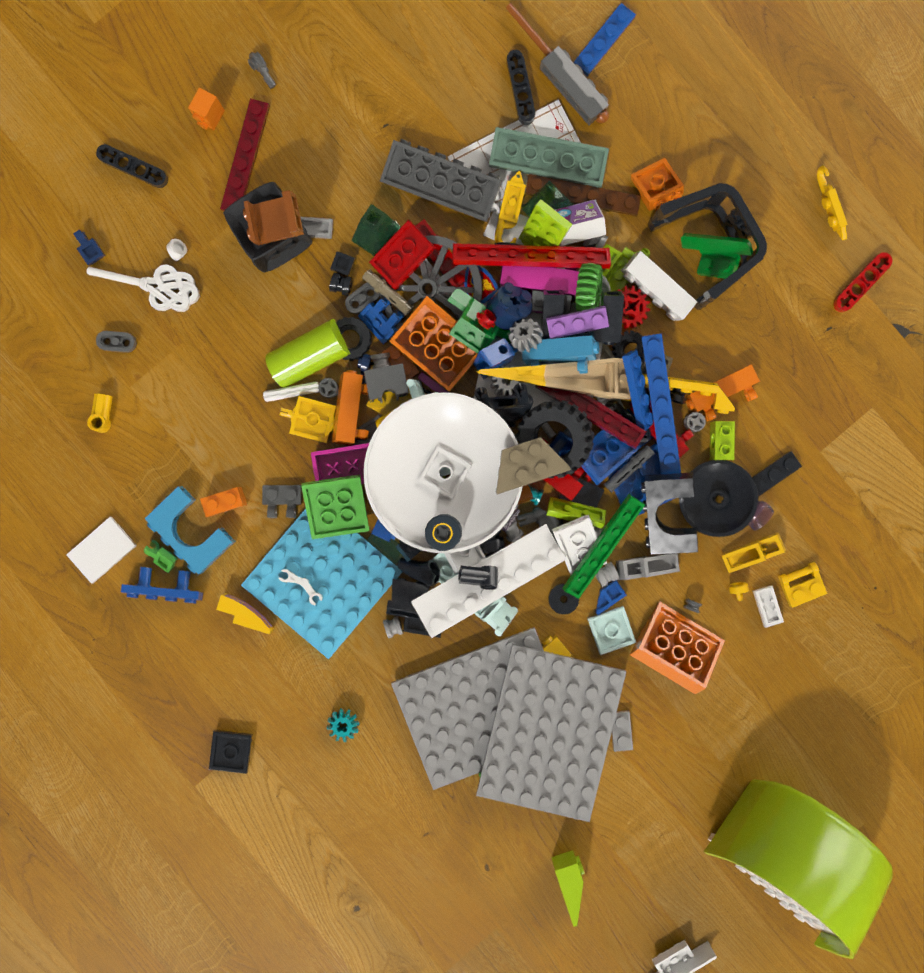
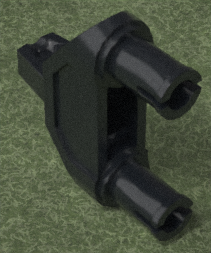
[474,383,534,428]

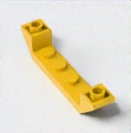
[621,373,735,414]

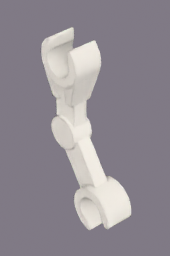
[279,569,323,606]

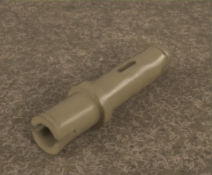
[362,269,414,316]

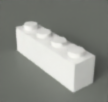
[621,251,697,321]

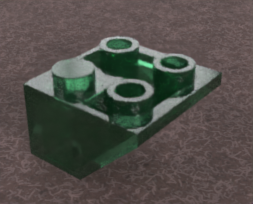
[351,204,401,256]

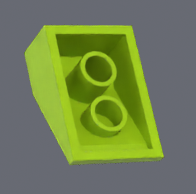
[551,850,585,927]

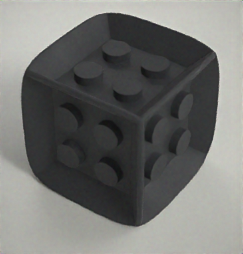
[223,182,312,273]

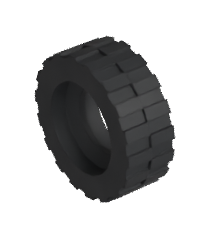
[336,317,372,361]

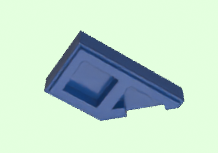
[596,580,627,615]

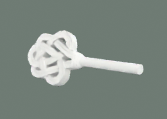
[87,264,200,312]

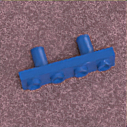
[121,567,203,604]

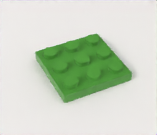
[301,475,370,539]

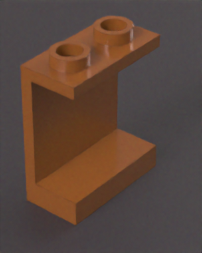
[243,190,304,246]

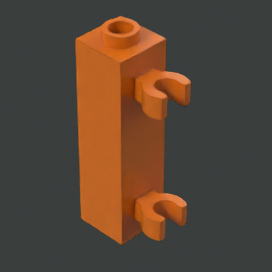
[685,364,760,421]
[332,370,369,446]

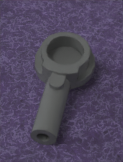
[248,52,277,89]

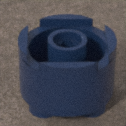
[486,282,532,330]

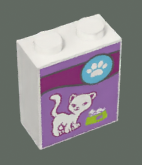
[555,200,606,246]

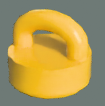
[729,582,749,601]

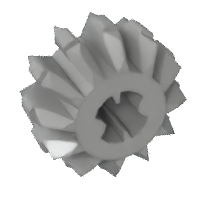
[509,318,543,353]
[490,365,522,396]

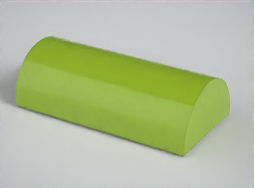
[265,319,350,388]

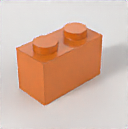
[188,88,225,130]
[200,487,247,517]

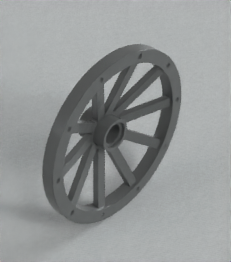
[380,235,483,330]

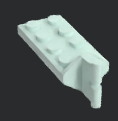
[432,553,518,636]

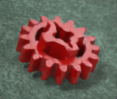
[617,286,650,329]

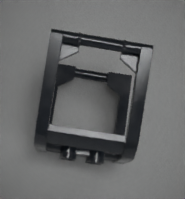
[648,183,767,310]

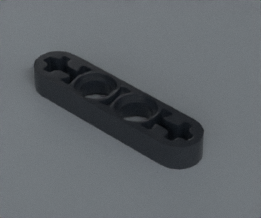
[507,50,535,125]
[96,144,168,188]

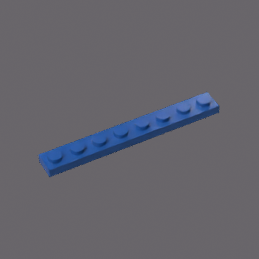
[642,333,681,474]

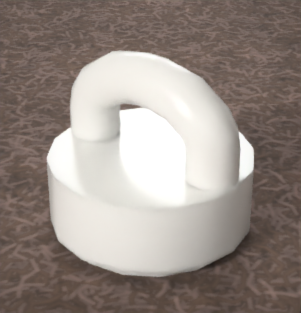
[166,239,187,261]

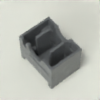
[364,364,409,404]

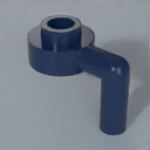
[358,354,372,384]

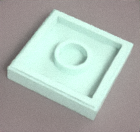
[587,606,636,655]

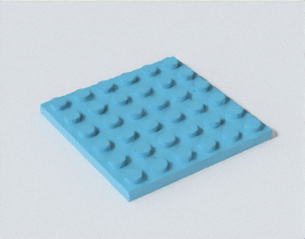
[241,509,402,659]

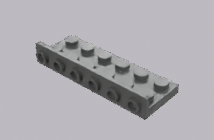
[380,139,503,222]

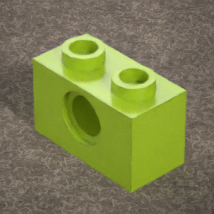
[709,421,735,461]

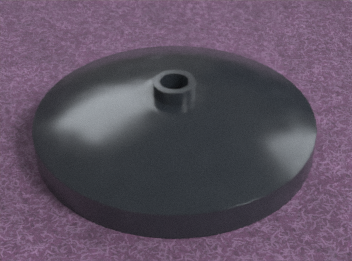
[679,460,759,537]

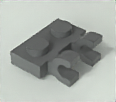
[262,485,302,518]

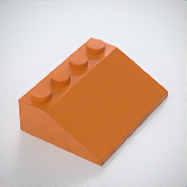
[389,296,478,392]
[630,602,725,694]

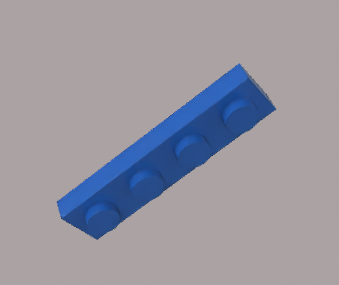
[574,3,636,77]
[622,350,653,431]

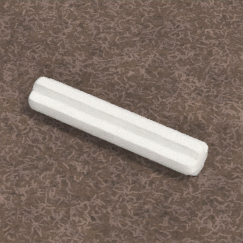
[263,382,319,402]

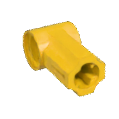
[87,394,113,433]

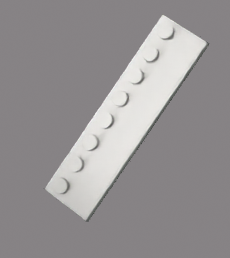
[411,524,566,638]

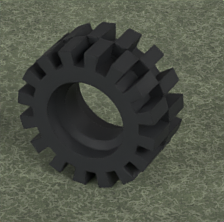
[612,330,645,363]

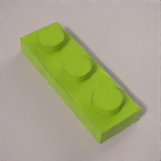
[547,497,606,529]

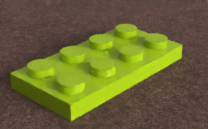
[519,199,573,246]

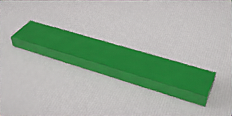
[562,494,645,599]

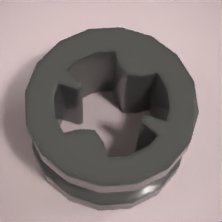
[683,599,703,613]

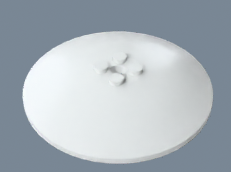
[364,393,522,553]

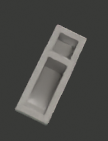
[616,553,680,580]

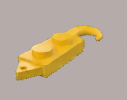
[817,166,848,240]
[495,171,526,243]

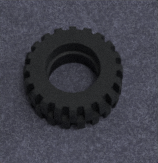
[515,400,594,478]

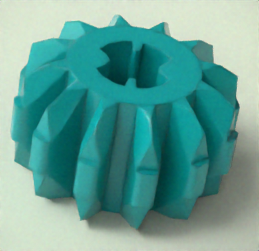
[327,708,360,742]

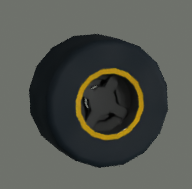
[425,514,462,551]

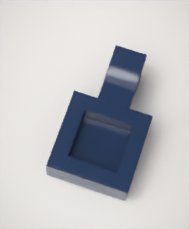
[73,229,106,266]

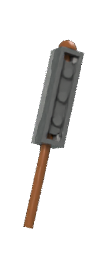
[506,3,609,125]

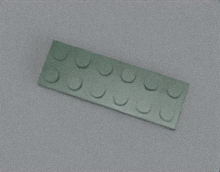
[489,127,609,188]

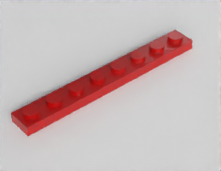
[452,243,611,269]

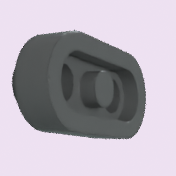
[345,283,380,314]
[96,331,137,353]

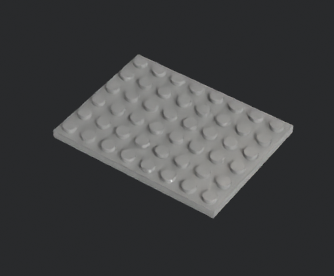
[391,627,544,790]
[476,644,626,822]

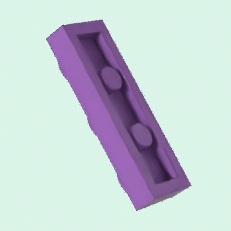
[546,306,609,339]

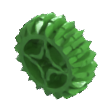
[575,263,603,312]

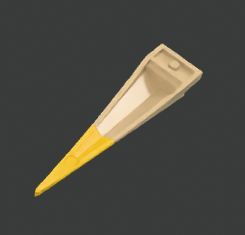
[477,358,631,399]

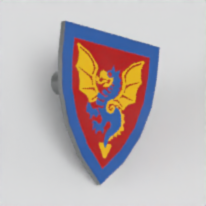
[464,265,499,304]

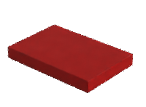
[369,219,436,290]

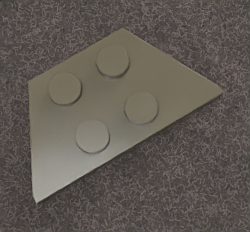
[495,437,571,495]

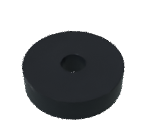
[548,583,579,615]

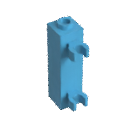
[522,336,599,374]

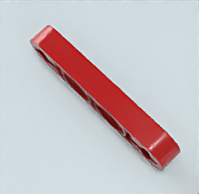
[833,252,893,312]

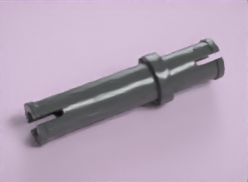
[603,445,655,493]

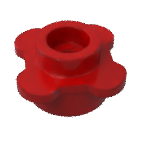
[476,309,496,329]

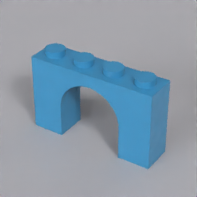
[145,486,236,574]

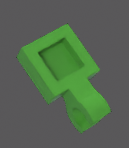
[144,540,178,573]

